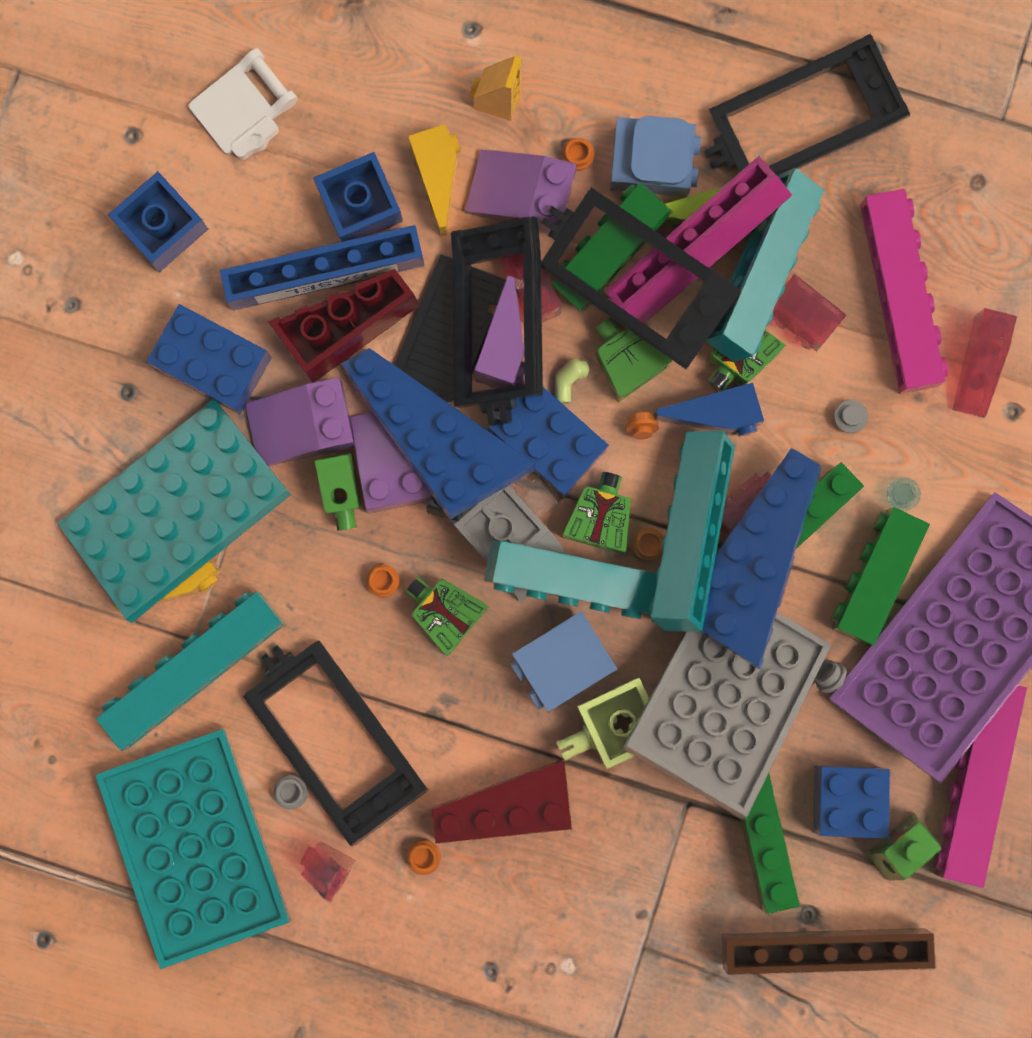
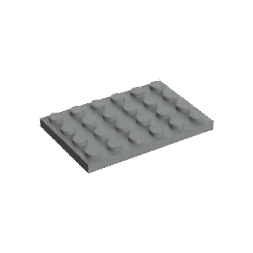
[623,612,832,819]

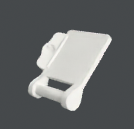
[189,48,298,160]

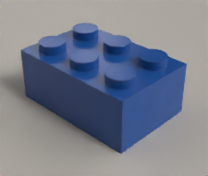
[146,304,272,414]
[489,387,609,499]

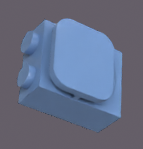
[610,116,701,197]
[510,611,617,712]

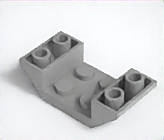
[447,485,569,603]

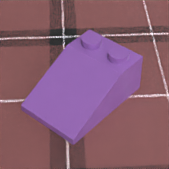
[465,149,577,234]
[475,276,525,388]
[246,377,355,466]
[350,412,432,514]

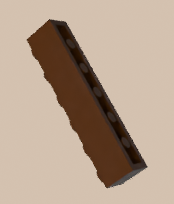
[722,928,936,975]

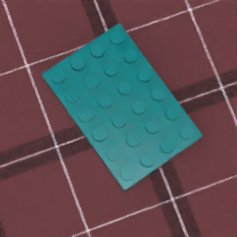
[57,400,291,623]
[95,728,291,970]

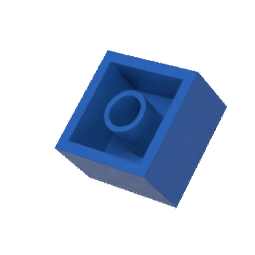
[313,152,403,242]
[108,171,209,272]
[813,765,890,839]

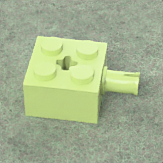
[556,678,649,769]

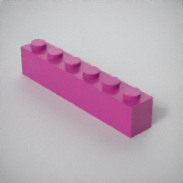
[606,156,792,323]
[860,189,948,394]
[933,685,1027,888]

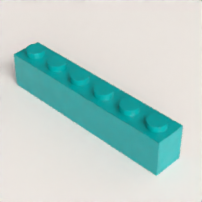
[706,168,824,361]
[650,431,735,632]
[484,541,657,622]
[96,591,286,751]

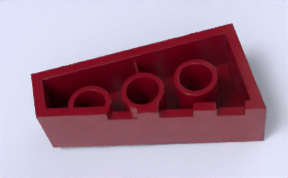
[268,269,419,383]
[432,759,572,844]

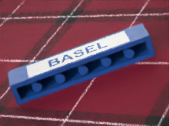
[220,225,425,311]

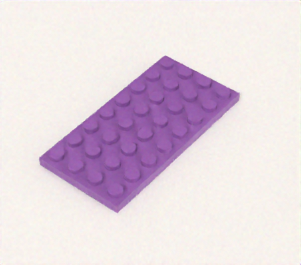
[829,492,1032,784]

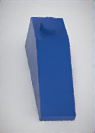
[654,383,764,437]

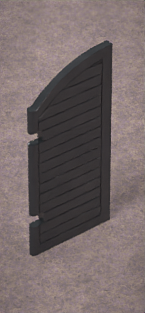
[395,254,506,403]

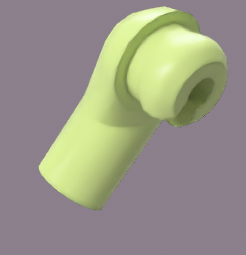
[555,358,589,404]

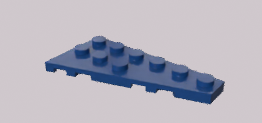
[342,348,535,520]
[702,448,821,670]

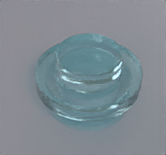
[887,477,921,511]

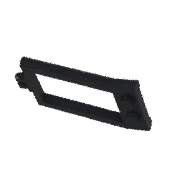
[704,33,911,175]
[541,187,741,369]
[451,216,543,426]
[243,641,428,847]

